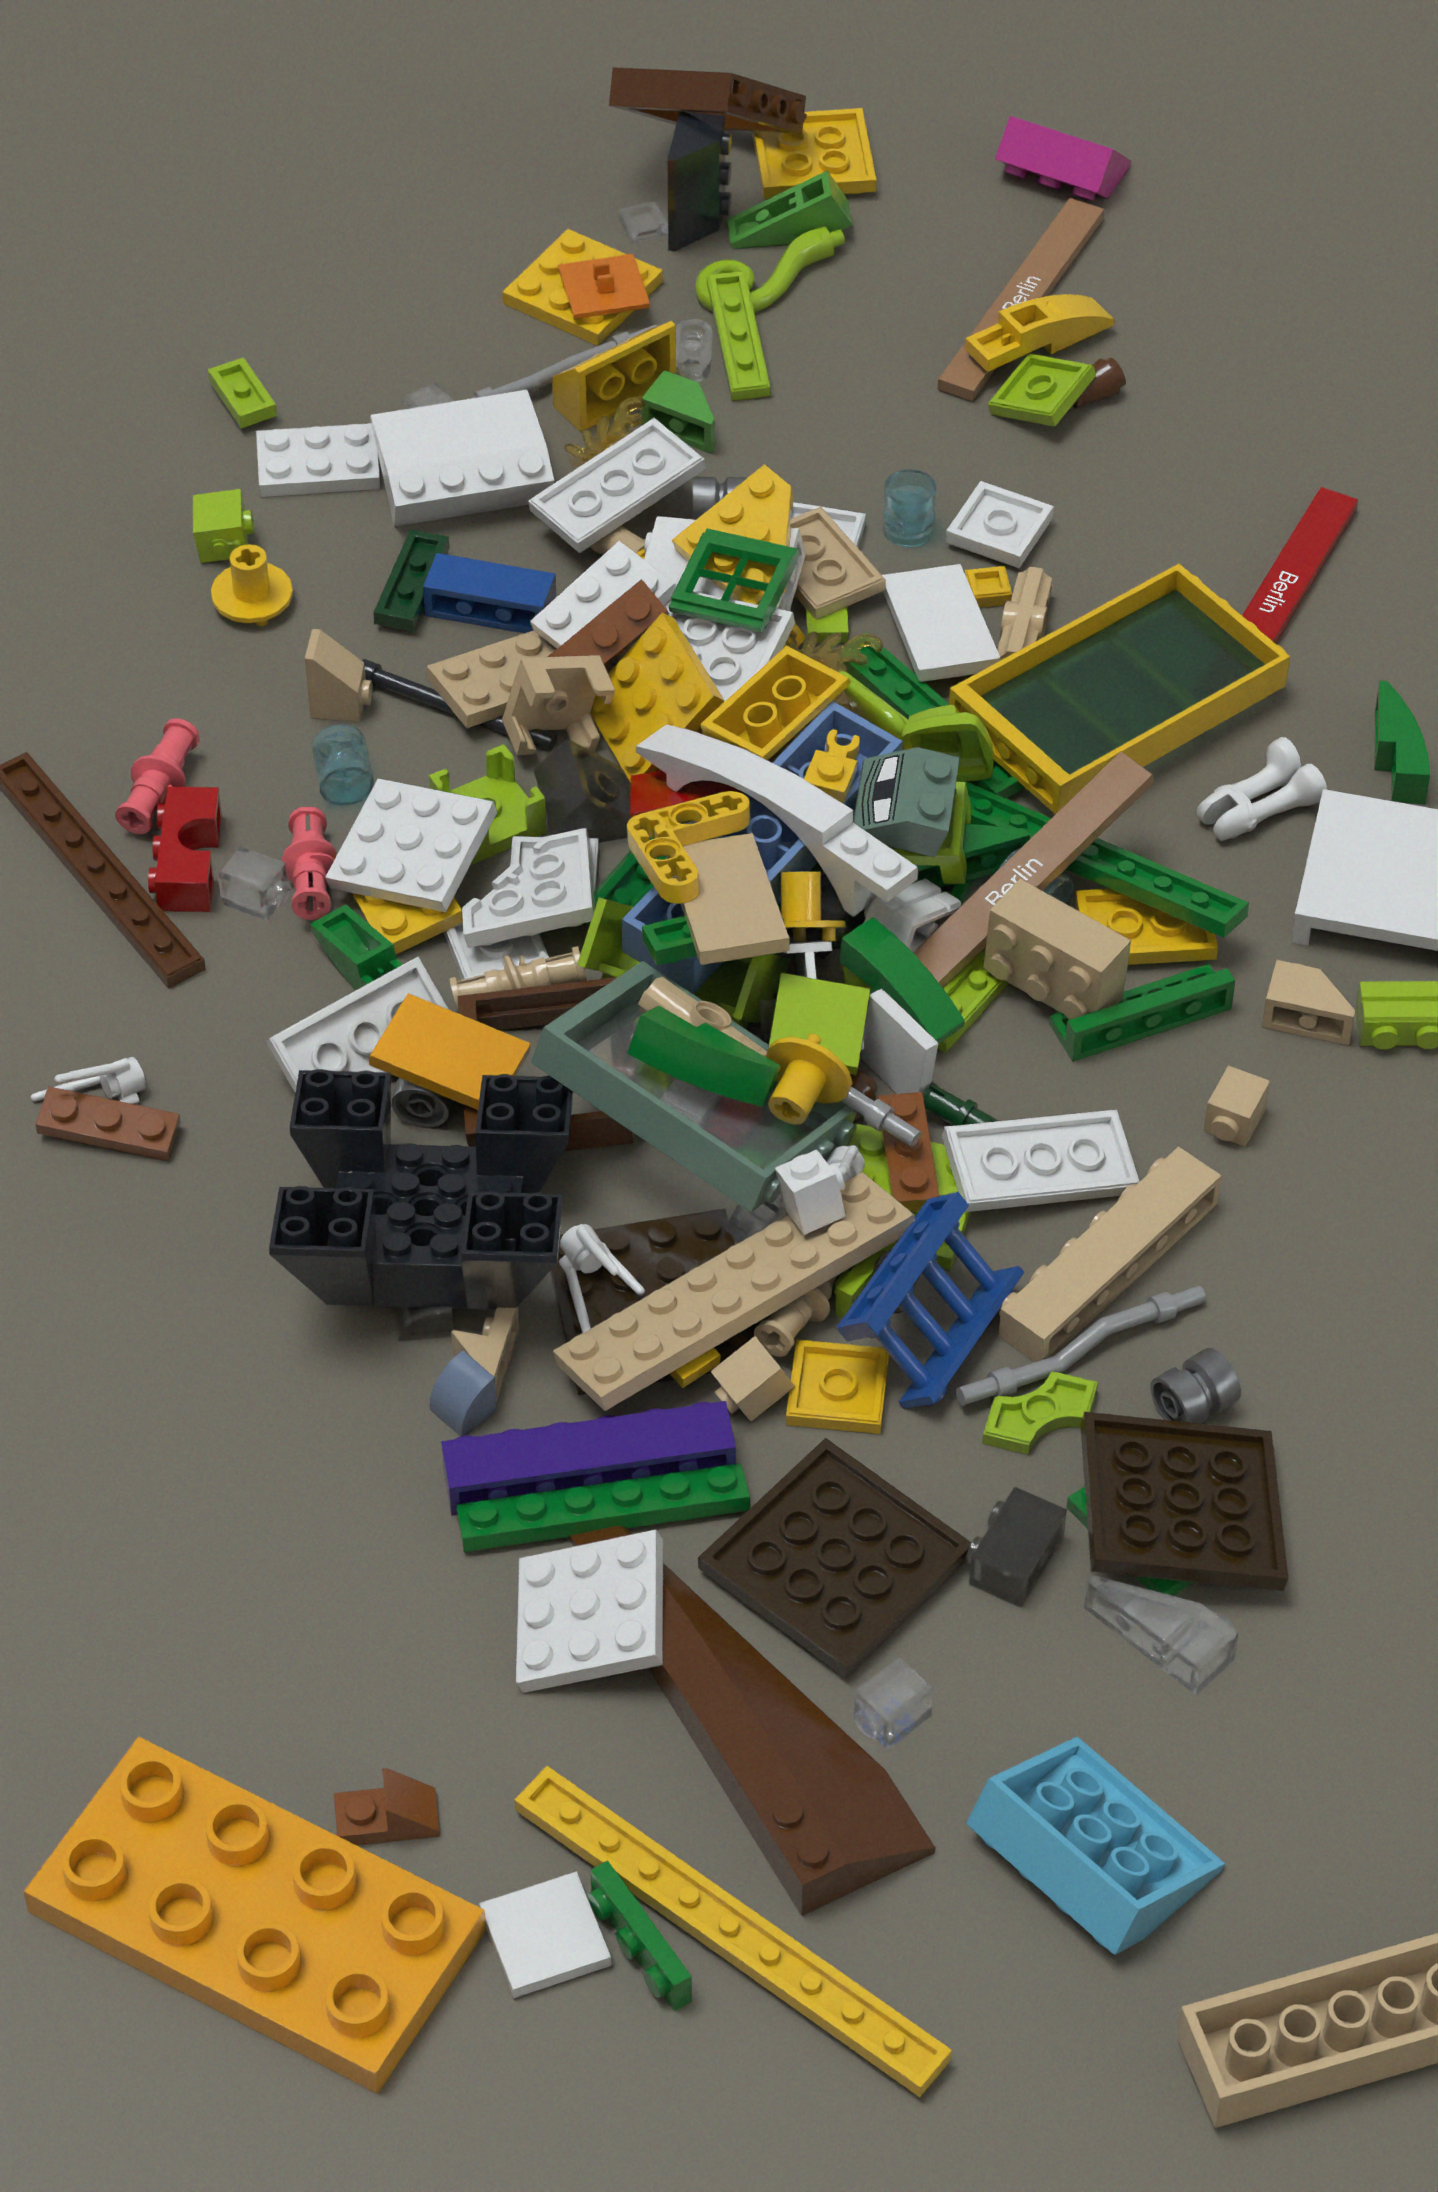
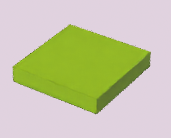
[987,354,1096,427]
[768,973,870,1075]

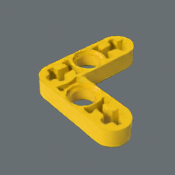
[627,791,751,904]

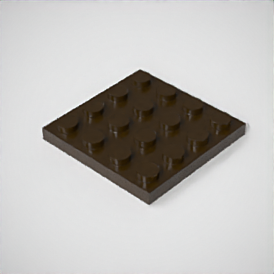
[550,1208,756,1395]
[1080,1412,1288,1591]
[698,1438,973,1678]

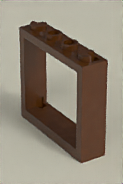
[609,67,807,134]
[458,977,637,1152]

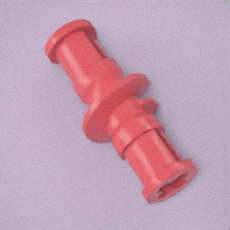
[115,718,200,834]
[281,807,337,920]

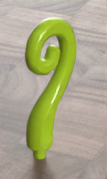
[695,226,845,313]

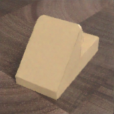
[451,1307,519,1402]

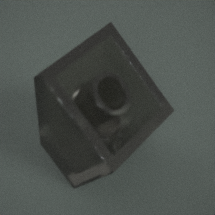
[533,738,631,843]

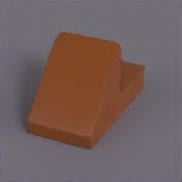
[334,1768,440,1845]

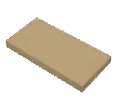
[666,833,790,965]

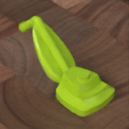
[839,671,994,782]

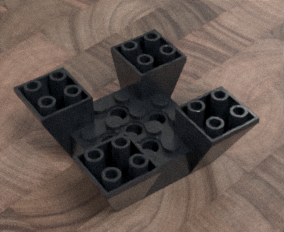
[269,1069,573,1310]

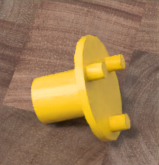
[211,544,293,626]
[781,872,845,942]
[766,1034,852,1125]

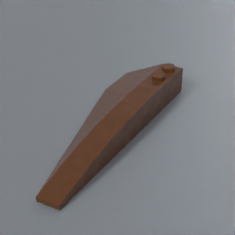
[568,1526,936,1916]

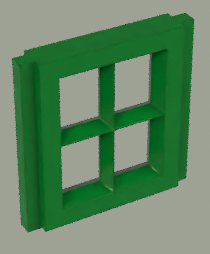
[669,528,800,633]

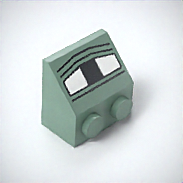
[853,747,960,857]

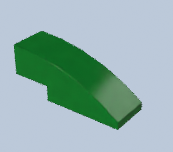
[1374,680,1430,805]
[310,905,403,991]
[839,917,965,1044]
[627,1006,781,1107]

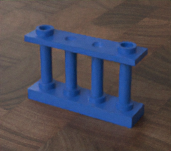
[836,1192,1024,1409]

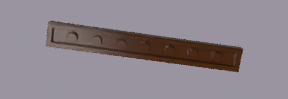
[0,752,206,989]

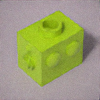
[193,489,255,563]

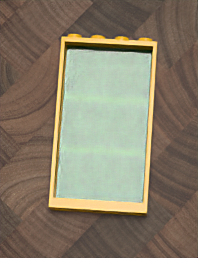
[949,563,1290,815]

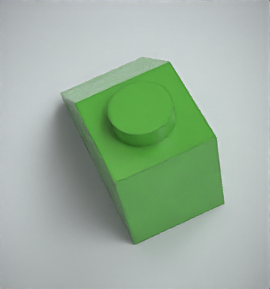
[641,370,715,454]

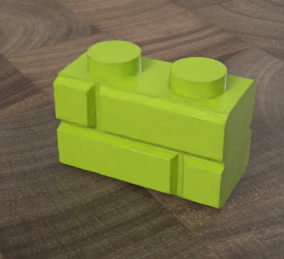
[1355,981,1438,1049]

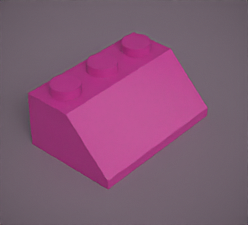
[995,116,1131,201]

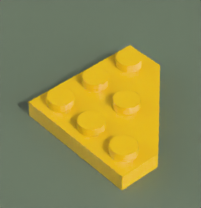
[672,464,794,605]

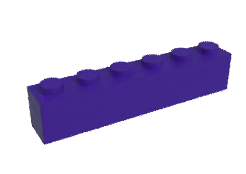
[441,1401,736,1516]

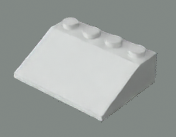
[370,390,554,527]

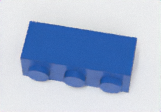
[423,553,556,633]

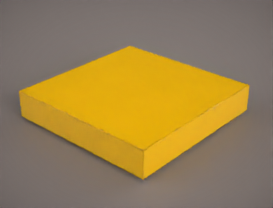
[786,1339,889,1434]

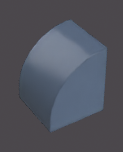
[430,1350,497,1437]

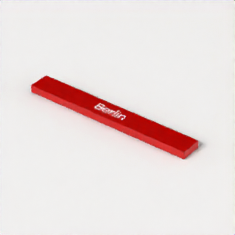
[1194,487,1358,703]

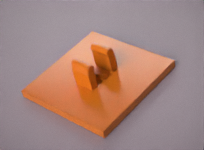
[558,254,650,319]

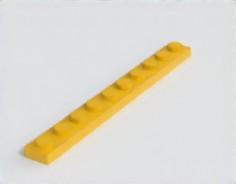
[514,1766,952,2097]

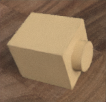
[1204,1065,1270,1147]
[711,1336,795,1422]

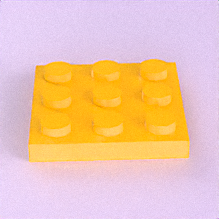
[752,108,876,199]
[502,229,663,346]
[590,613,725,782]

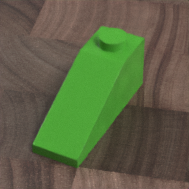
[727,170,852,249]

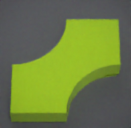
[982,1371,1098,1455]

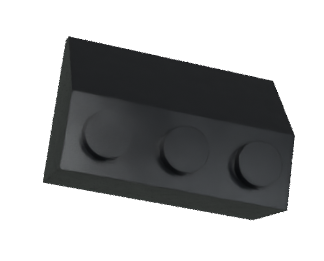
[667,111,732,251]

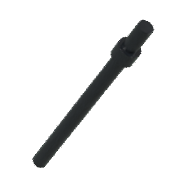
[362,659,557,751]

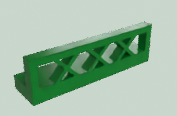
[1049,964,1235,1062]

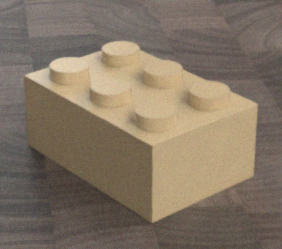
[983,879,1131,1020]

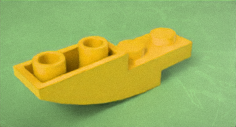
[965,294,1115,372]

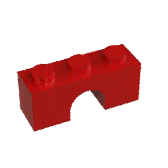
[148,786,222,912]

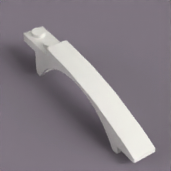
[636,725,918,917]

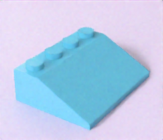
[966,1736,1226,1955]

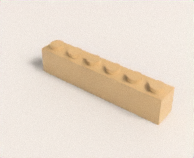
[999,1146,1222,1362]

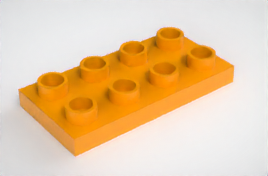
[23,1736,486,2094]

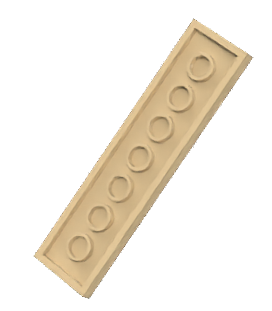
[553,1172,915,1411]

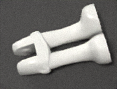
[1196,737,1327,841]

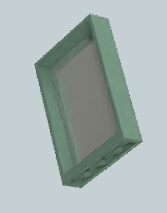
[531,961,857,1213]

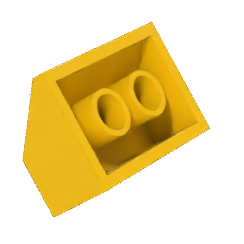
[552,321,676,432]
[700,645,850,760]

